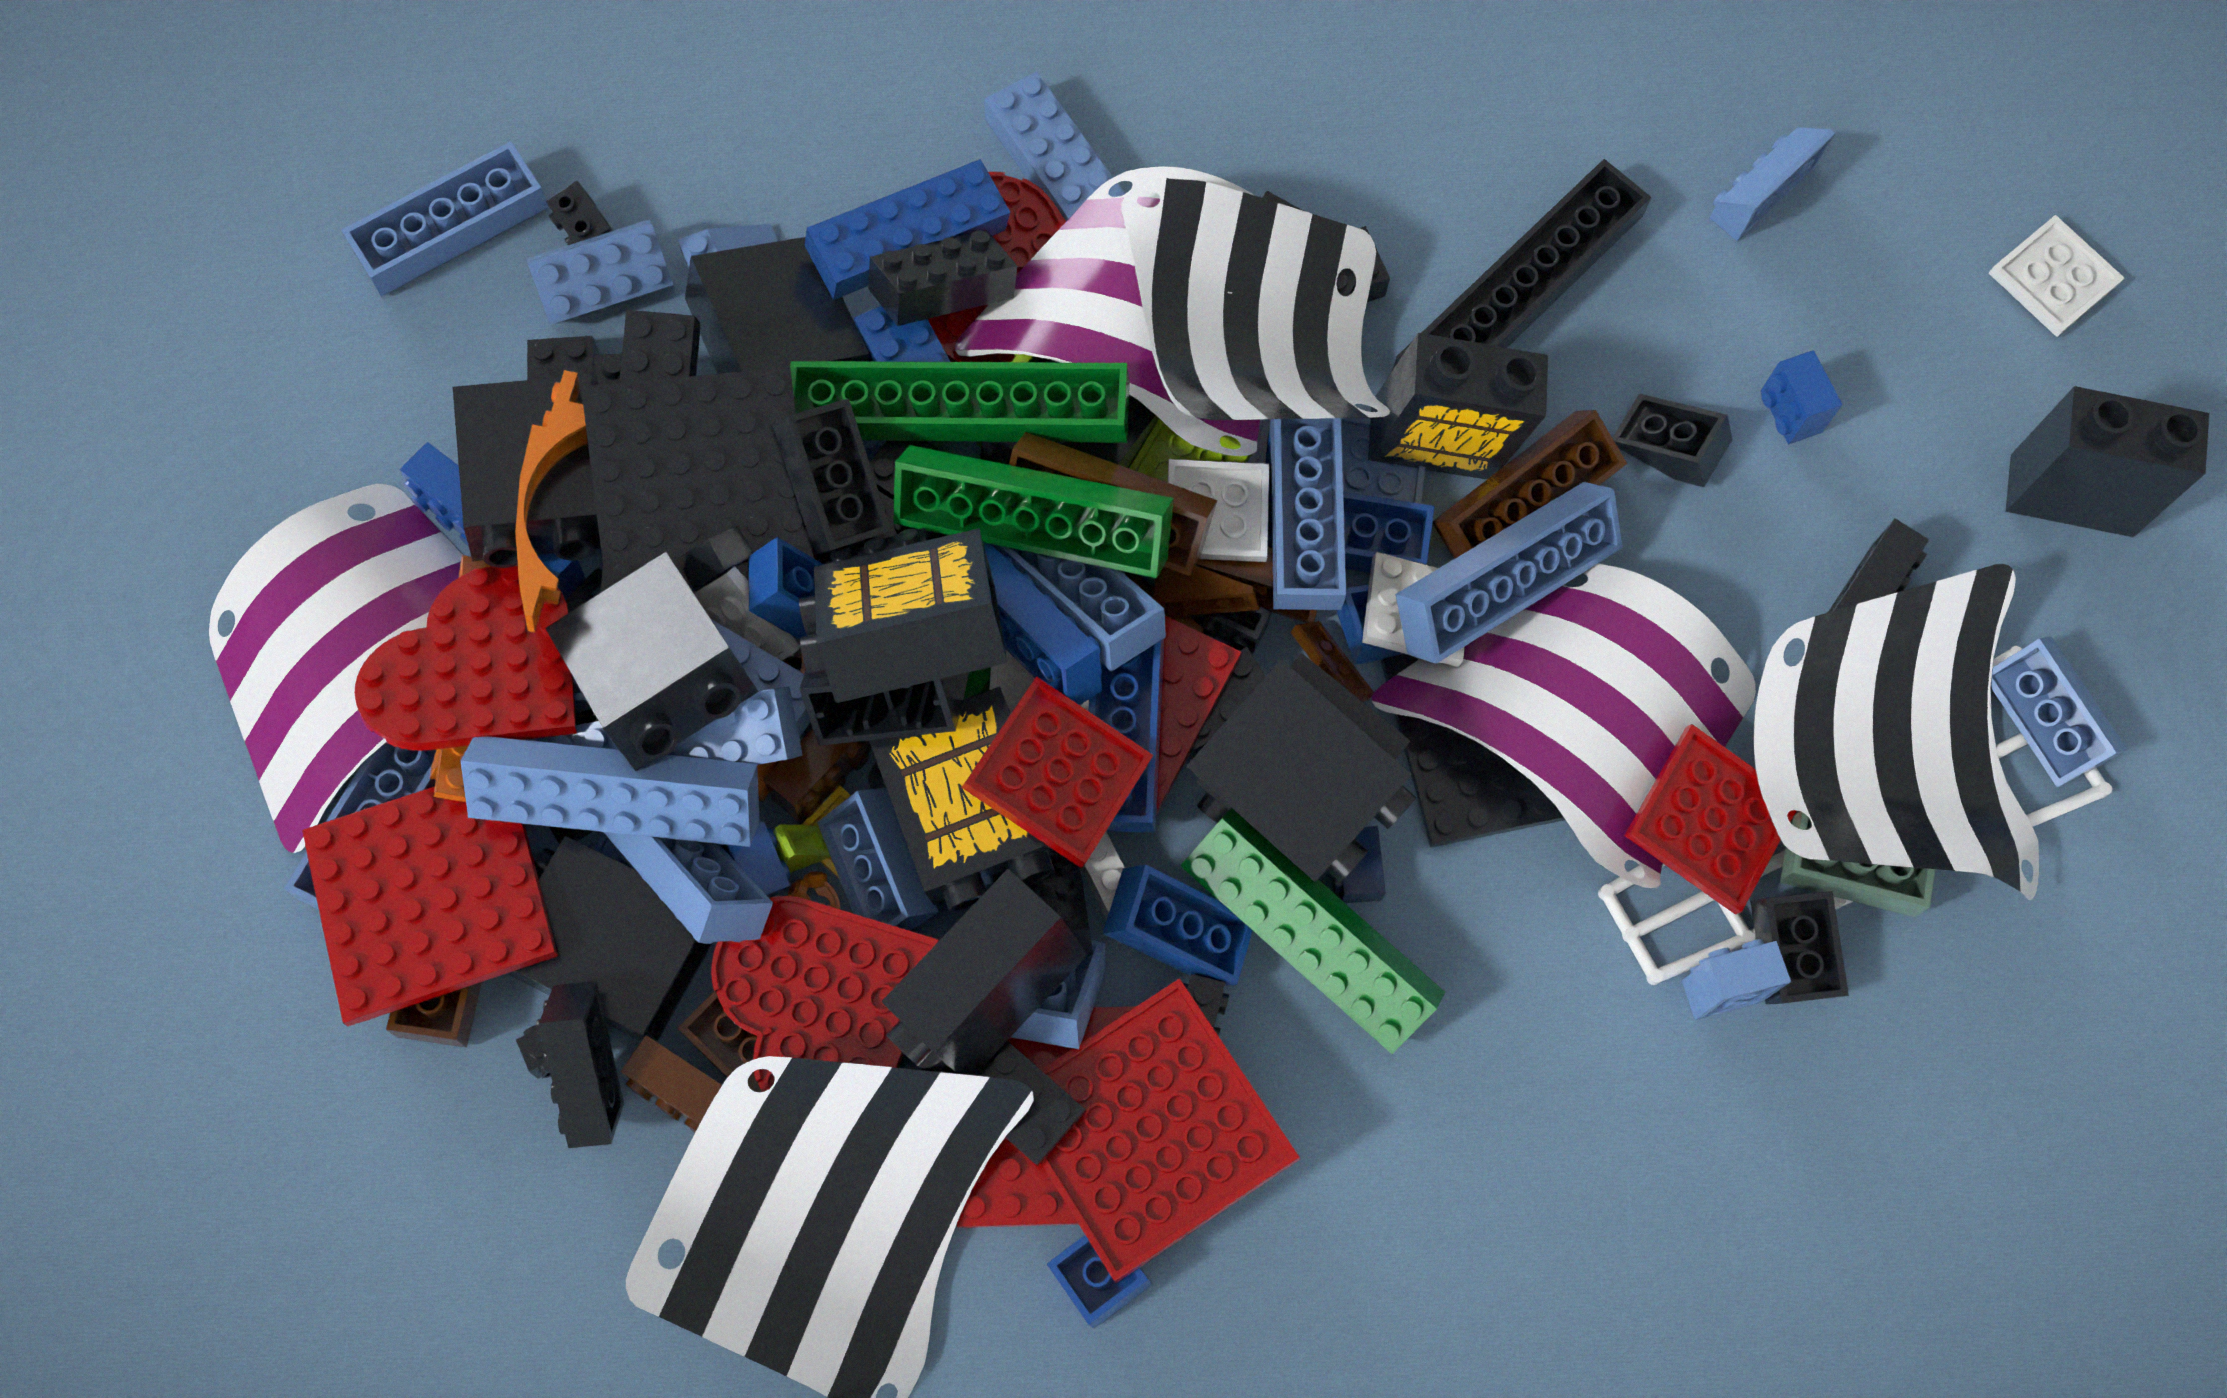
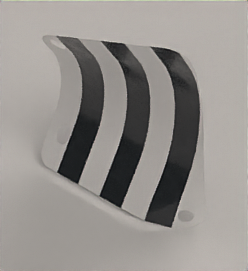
[1121,178,1391,420]
[1754,564,2039,900]
[626,1056,1034,1398]

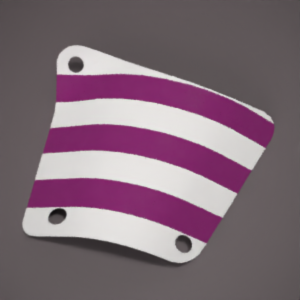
[955,166,1260,456]
[209,484,463,853]
[1371,563,1756,888]

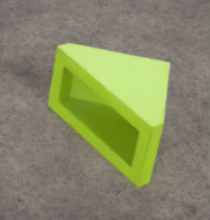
[773,824,831,873]

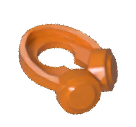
[788,871,840,909]

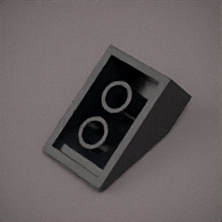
[1612,394,1733,487]

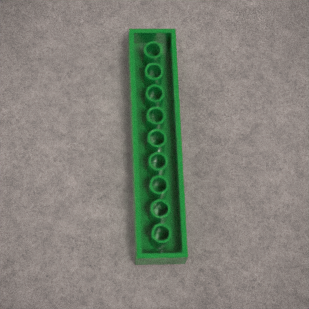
[790,361,1130,443]

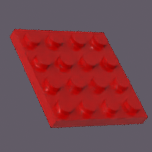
[961,676,1153,868]
[1624,724,1797,914]

